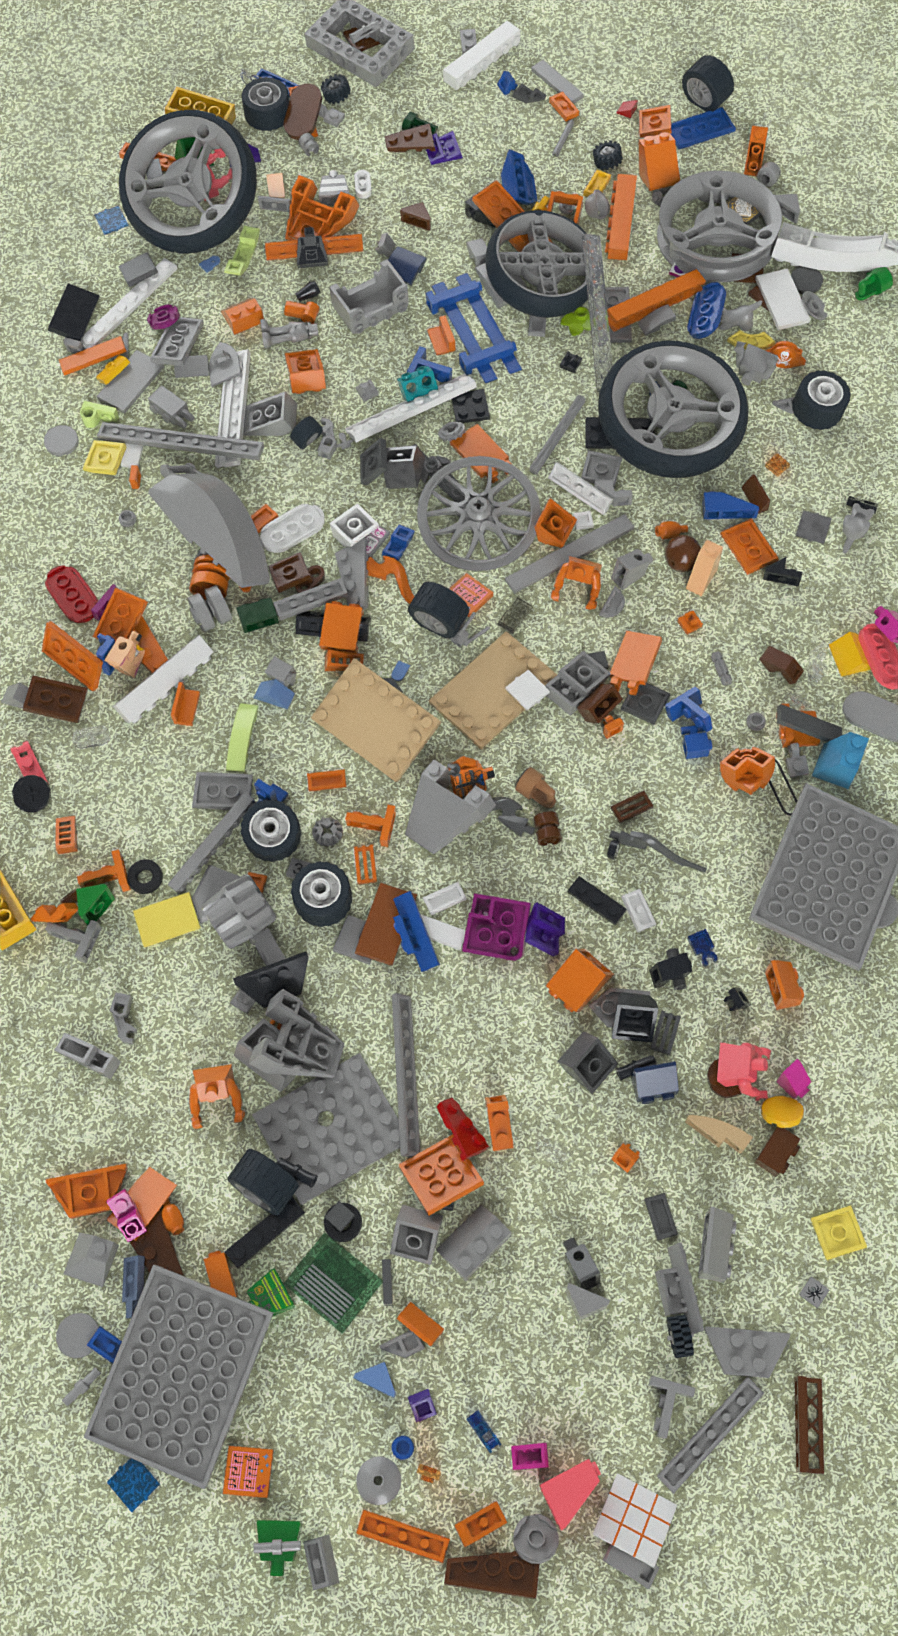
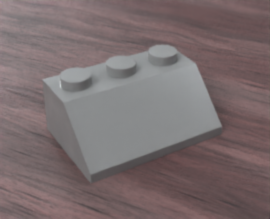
[234,1018,296,1092]
[436,1205,511,1282]
[698,1207,736,1283]

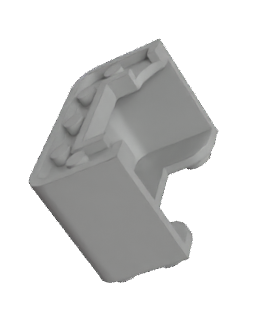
[329,259,409,334]

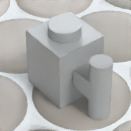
[265,656,297,687]

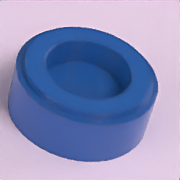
[392,1436,414,1460]

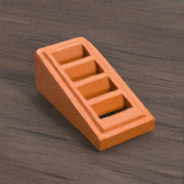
[325,649,364,671]
[55,816,78,854]

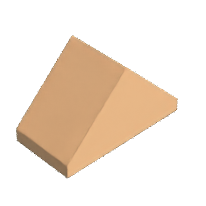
[266,173,285,198]

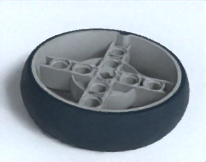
[485,210,600,318]

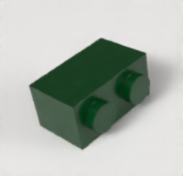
[236,597,279,634]

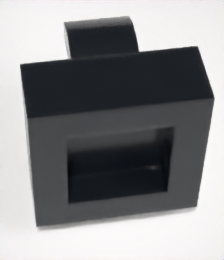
[560,351,582,373]
[724,987,751,1011]

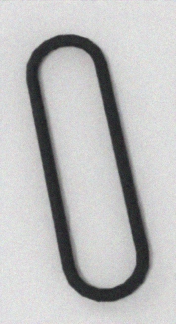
[769,759,798,816]

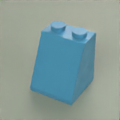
[812,732,869,789]

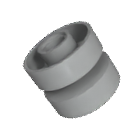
[187,585,232,633]

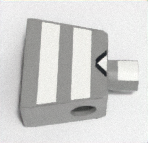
[319,170,349,206]

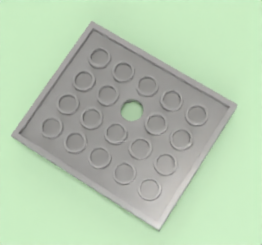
[252,1053,400,1206]

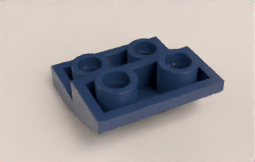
[388,246,427,286]

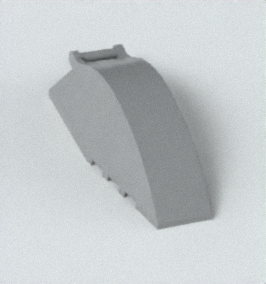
[148,463,270,588]

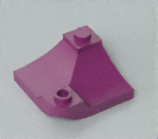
[462,893,532,961]

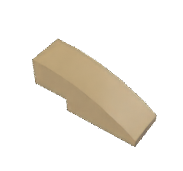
[685,1115,753,1154]

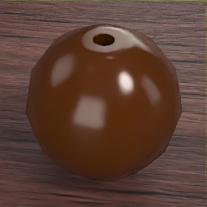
[665,535,701,572]

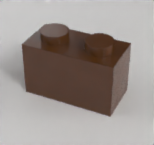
[577,684,623,724]
[755,1127,800,1177]

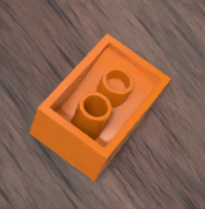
[285,349,326,394]

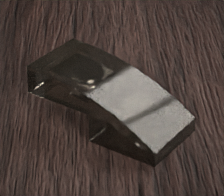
[497,597,533,634]

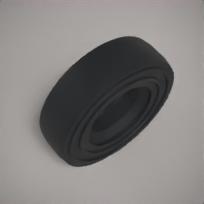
[127,859,163,894]
[324,1203,362,1242]

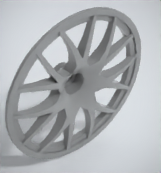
[417,456,541,571]

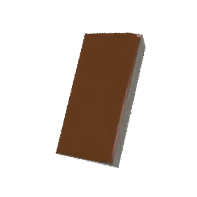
[741,474,770,514]

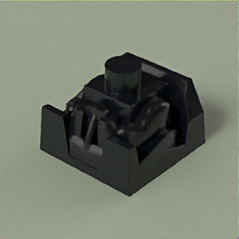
[612,993,658,1042]

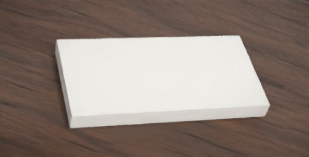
[755,268,810,330]

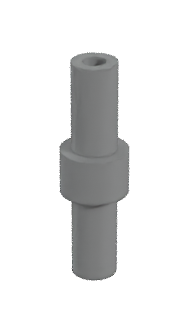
[62,1367,101,1406]
[254,1539,301,1555]

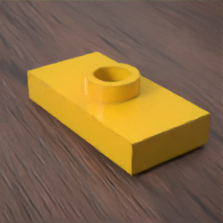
[583,170,611,197]
[96,355,130,385]

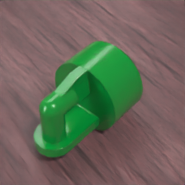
[855,267,893,300]

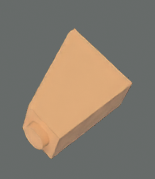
[686,540,723,596]

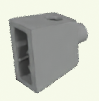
[611,549,653,590]

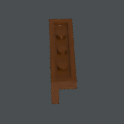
[794,1376,824,1474]

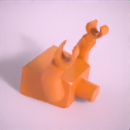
[551,556,602,610]
[189,1064,245,1129]

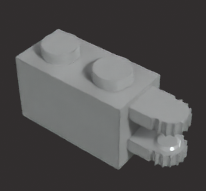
[148,386,194,428]

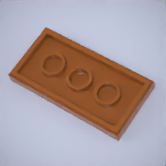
[355,883,417,966]

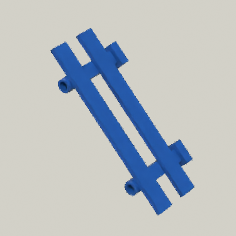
[426,273,522,383]

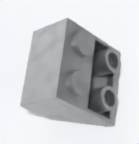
[384,446,426,489]

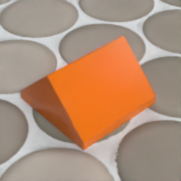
[534,498,577,548]

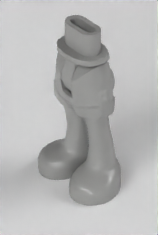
[260,319,318,348]

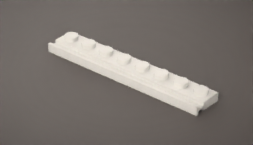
[215,349,251,468]
[345,374,477,442]

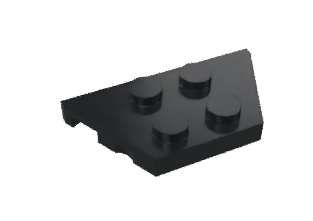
[233,951,309,1008]

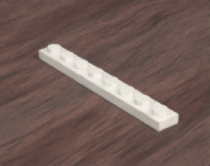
[81,258,178,349]

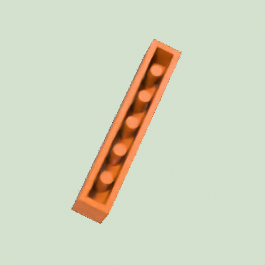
[605,174,637,260]

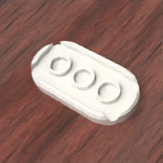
[260,504,324,553]

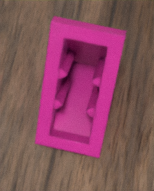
[511,1443,549,1470]

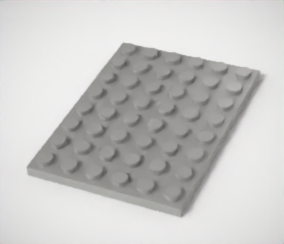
[749,783,898,971]
[83,1265,274,1489]

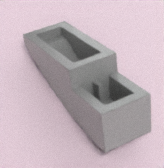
[54,1033,121,1079]

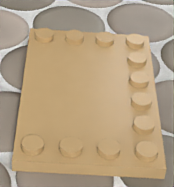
[428,631,557,750]
[311,658,442,782]

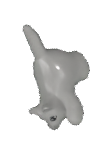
[719,300,762,331]
[843,503,875,553]

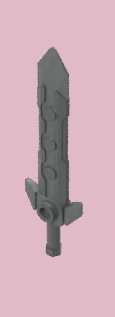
[412,444,481,509]

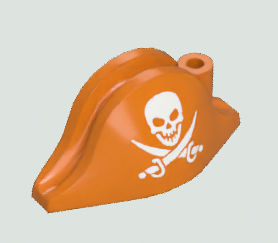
[765,341,806,368]

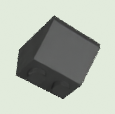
[557,1031,618,1094]

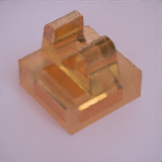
[765,453,790,477]

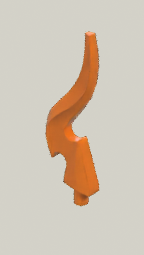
[366,556,414,604]

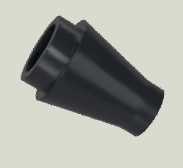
[295,281,321,302]

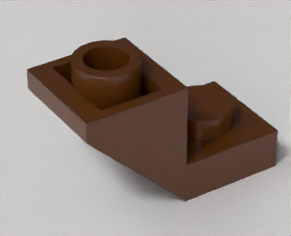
[759,646,804,684]

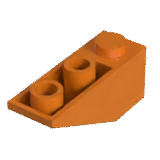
[744,126,768,176]

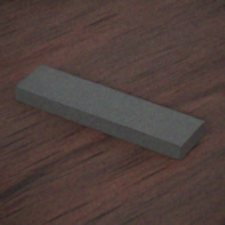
[777,704,842,742]

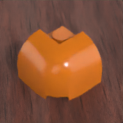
[720,747,775,795]

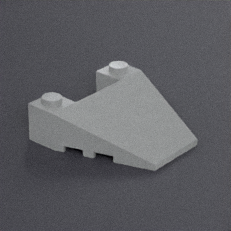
[405,760,496,854]
[248,989,344,1078]

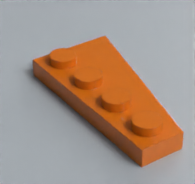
[134,616,168,673]

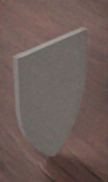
[209,342,241,387]

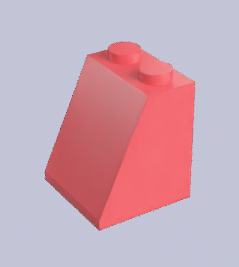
[539,1459,601,1530]

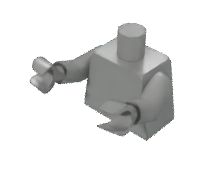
[734,341,778,385]

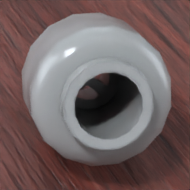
[757,162,781,187]

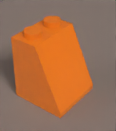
[639,132,680,191]
[546,949,615,1012]

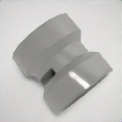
[299,133,319,157]

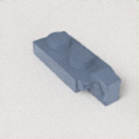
[122,1256,145,1319]

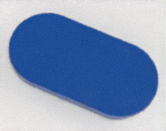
[687,282,726,339]

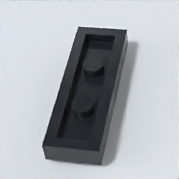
[567,876,627,925]

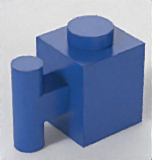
[680,725,712,759]

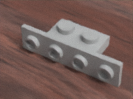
[655,1243,704,1334]

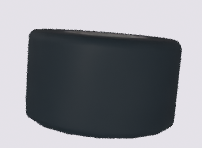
[290,416,323,450]

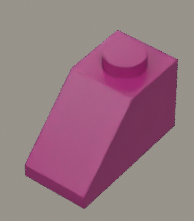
[776,1059,812,1099]

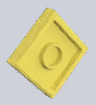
[83,440,127,475]
[810,1206,867,1260]

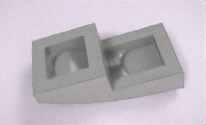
[638,304,676,336]

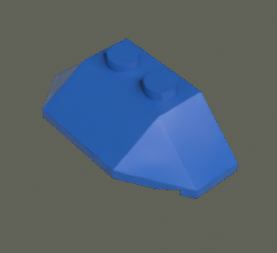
[501,149,538,205]

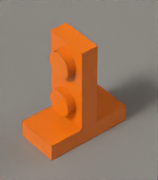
[345,805,396,847]
[77,849,131,892]
[485,1095,514,1151]

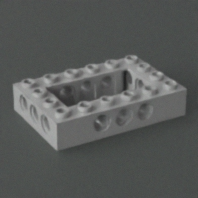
[304,0,415,87]

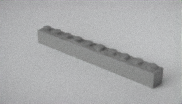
[168,792,256,894]

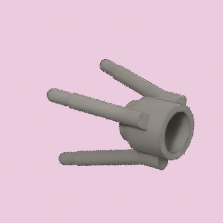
[450,612,490,647]

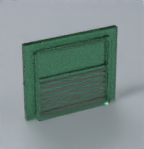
[283,1232,383,1334]

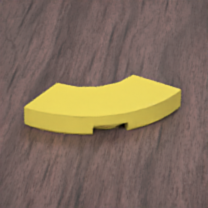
[727,330,775,350]

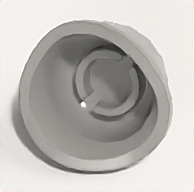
[585,190,610,219]

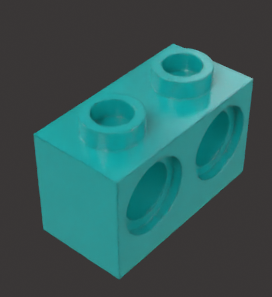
[397,366,438,402]

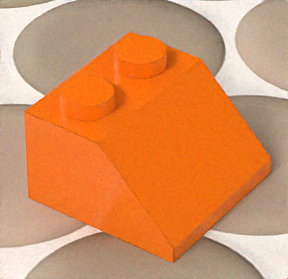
[221,298,264,335]
[765,960,804,1010]

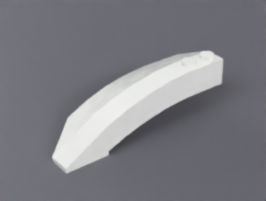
[771,222,898,272]

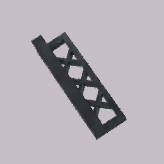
[296,611,371,642]

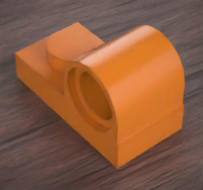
[454,1501,507,1547]

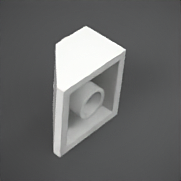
[329,503,379,547]

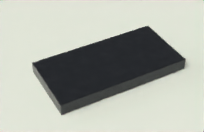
[48,283,100,341]

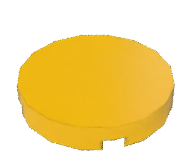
[761,1096,804,1128]

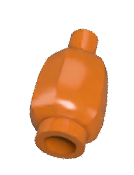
[655,521,688,539]
[161,1198,185,1235]

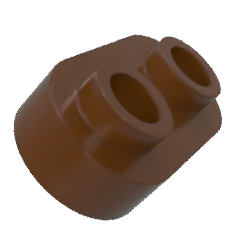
[295,565,325,594]

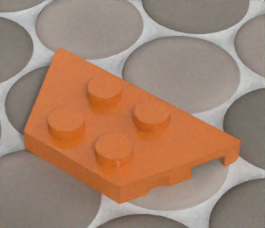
[46,1163,128,1219]

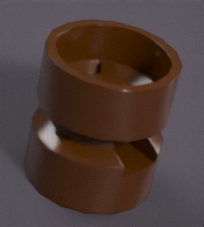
[534,811,562,846]

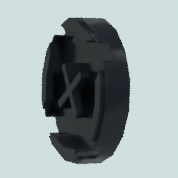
[12,775,51,812]

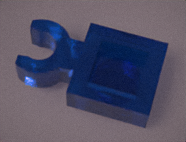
[687,929,718,967]

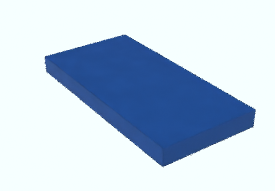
[670,107,736,150]

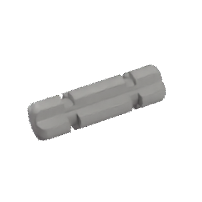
[711,651,732,686]

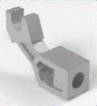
[318,417,337,459]
[110,992,137,1045]

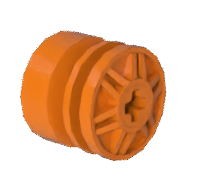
[189,555,230,600]

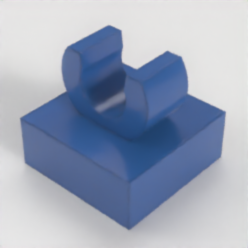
[497,71,518,95]

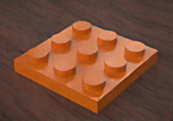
[399,1134,484,1216]

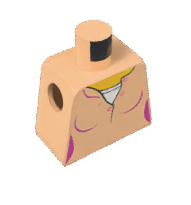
[104,631,145,678]

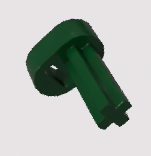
[402,111,438,134]

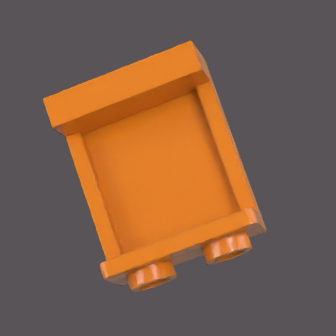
[319,601,364,653]

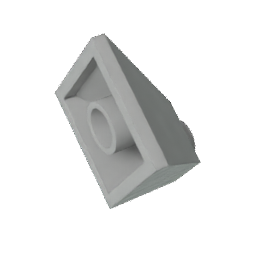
[63,1232,119,1287]

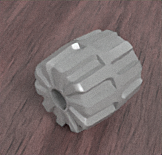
[201,874,277,949]

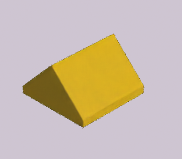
[828,631,871,677]

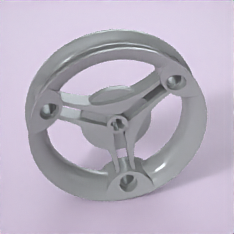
[657,171,782,283]

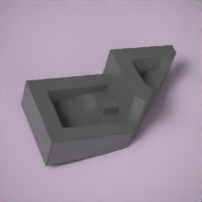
[513,84,547,103]

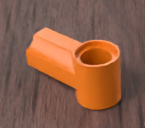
[284,301,320,324]

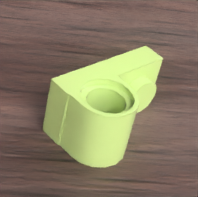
[80,401,119,428]

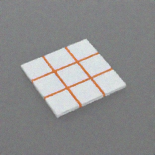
[592,1473,677,1567]

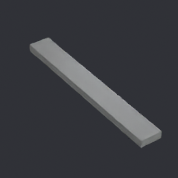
[505,514,635,594]
[392,993,420,1157]

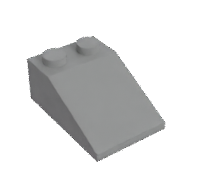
[243,392,297,436]

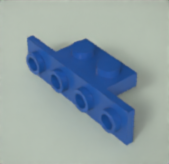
[393,891,440,972]

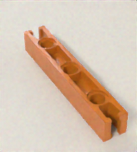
[605,269,706,332]

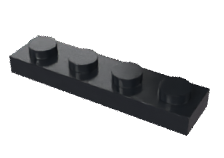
[224,1197,305,1269]

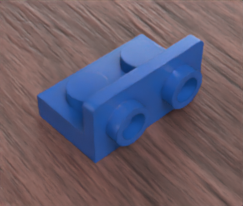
[96,633,115,676]

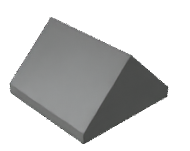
[565,1283,610,1321]

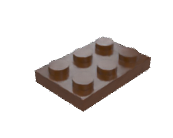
[23,675,88,723]

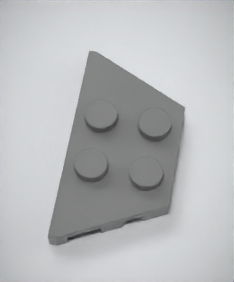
[705,1326,790,1378]

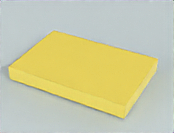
[133,892,201,948]

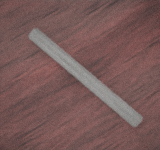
[530,395,585,474]

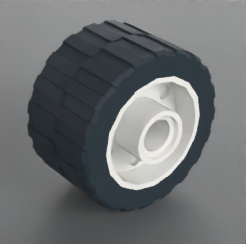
[792,370,851,430]
[241,799,301,862]
[291,861,352,927]

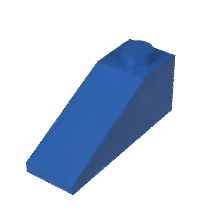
[702,491,759,519]

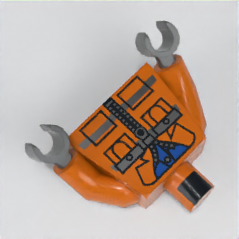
[447,756,495,799]

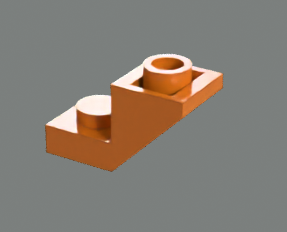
[30,903,78,922]

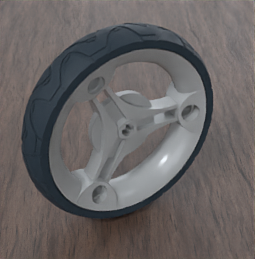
[119,110,257,254]
[598,340,749,478]

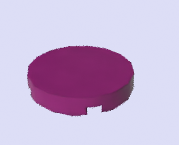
[147,304,180,330]

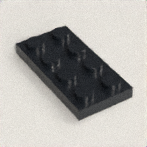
[585,417,655,449]

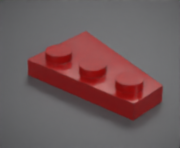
[436,1097,490,1162]

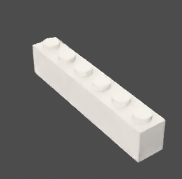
[443,21,520,90]
[113,635,214,723]

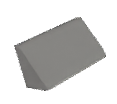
[258,196,291,212]
[174,355,209,378]
[303,1534,340,1591]

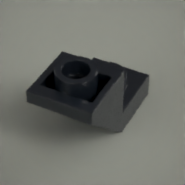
[649,953,693,988]

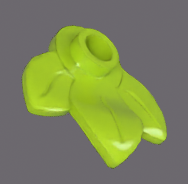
[560,307,594,336]

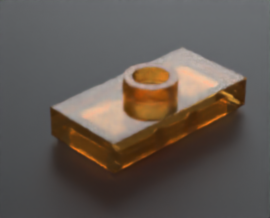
[417,1464,442,1484]

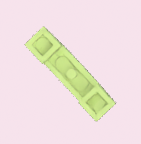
[224,226,260,276]
[226,703,259,773]

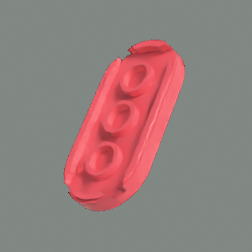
[858,624,898,690]

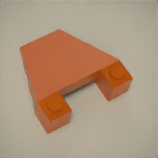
[285,175,359,241]

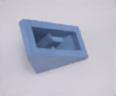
[254,679,295,709]
[353,1362,396,1398]

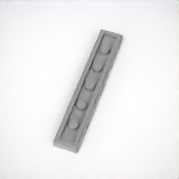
[657,1377,764,1494]

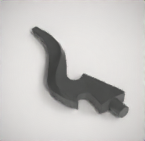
[492,797,535,837]
[609,830,707,872]

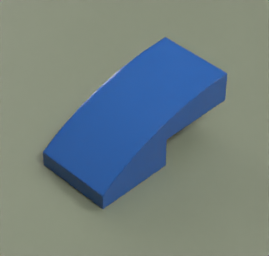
[382,524,415,561]

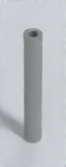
[552,120,574,157]

